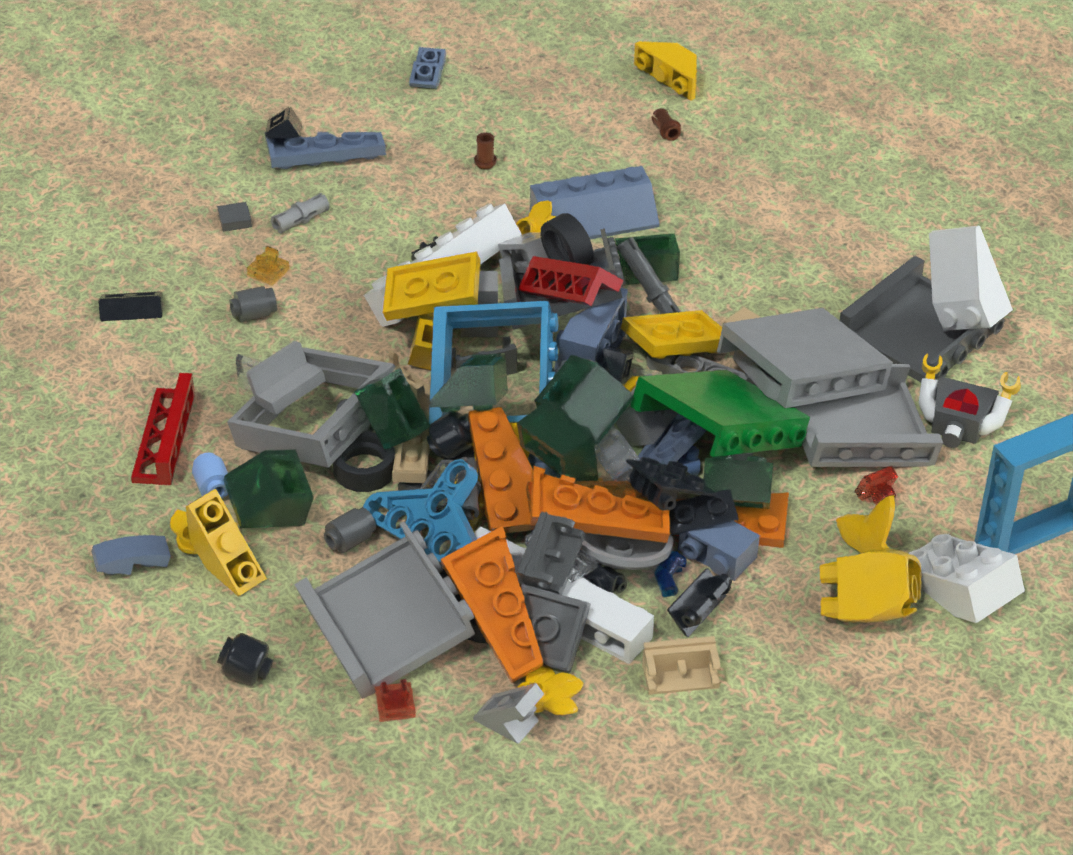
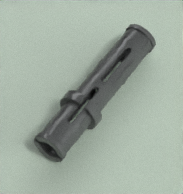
[616,237,681,314]

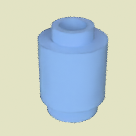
[192,452,233,498]

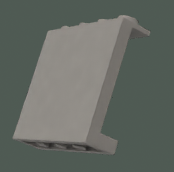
[717,308,893,408]
[794,364,943,467]
[294,521,475,699]

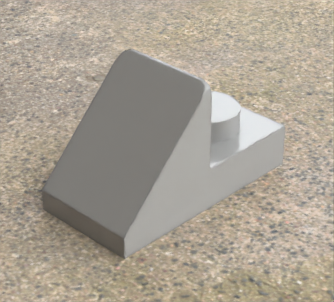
[473,683,544,744]

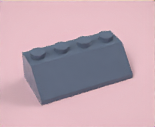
[530,166,659,240]

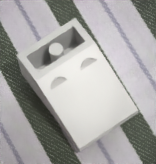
[909,534,1025,623]

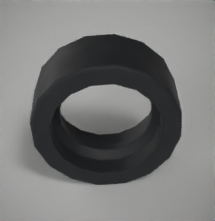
[540,213,594,265]
[333,431,395,492]

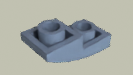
[409,47,446,89]
[91,535,171,575]

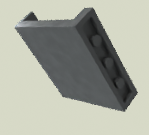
[499,228,626,330]
[839,256,1005,382]

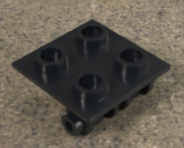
[626,457,717,511]

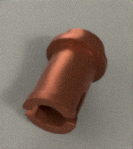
[651,108,681,141]
[474,133,497,170]

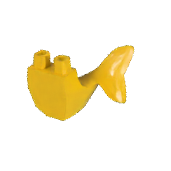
[820,495,922,623]

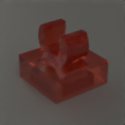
[855,466,898,505]
[375,679,416,722]

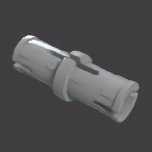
[271,193,330,234]

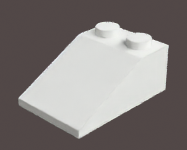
[929,226,1013,331]

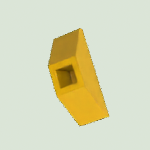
[634,41,697,101]
[185,489,267,596]

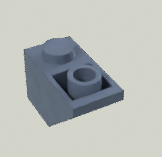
[678,521,760,581]

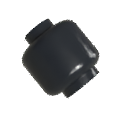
[427,410,473,460]
[217,633,274,686]

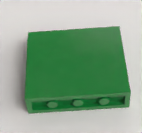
[630,370,810,457]

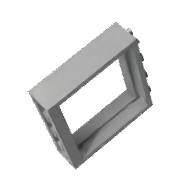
[227,347,402,467]

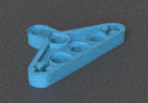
[363,459,478,563]

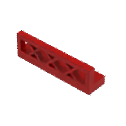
[518,256,624,306]
[131,373,195,485]

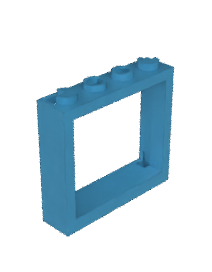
[429,301,559,434]
[974,414,1073,554]

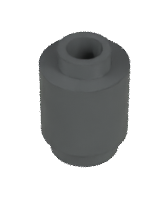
[229,286,277,322]
[324,507,376,553]

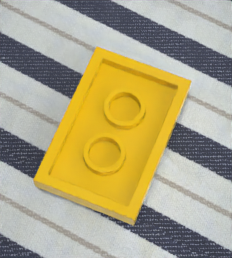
[382,251,481,321]
[621,310,722,359]

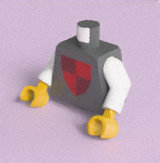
[919,354,1021,448]

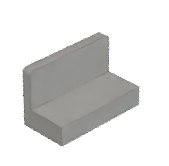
[246,341,326,414]

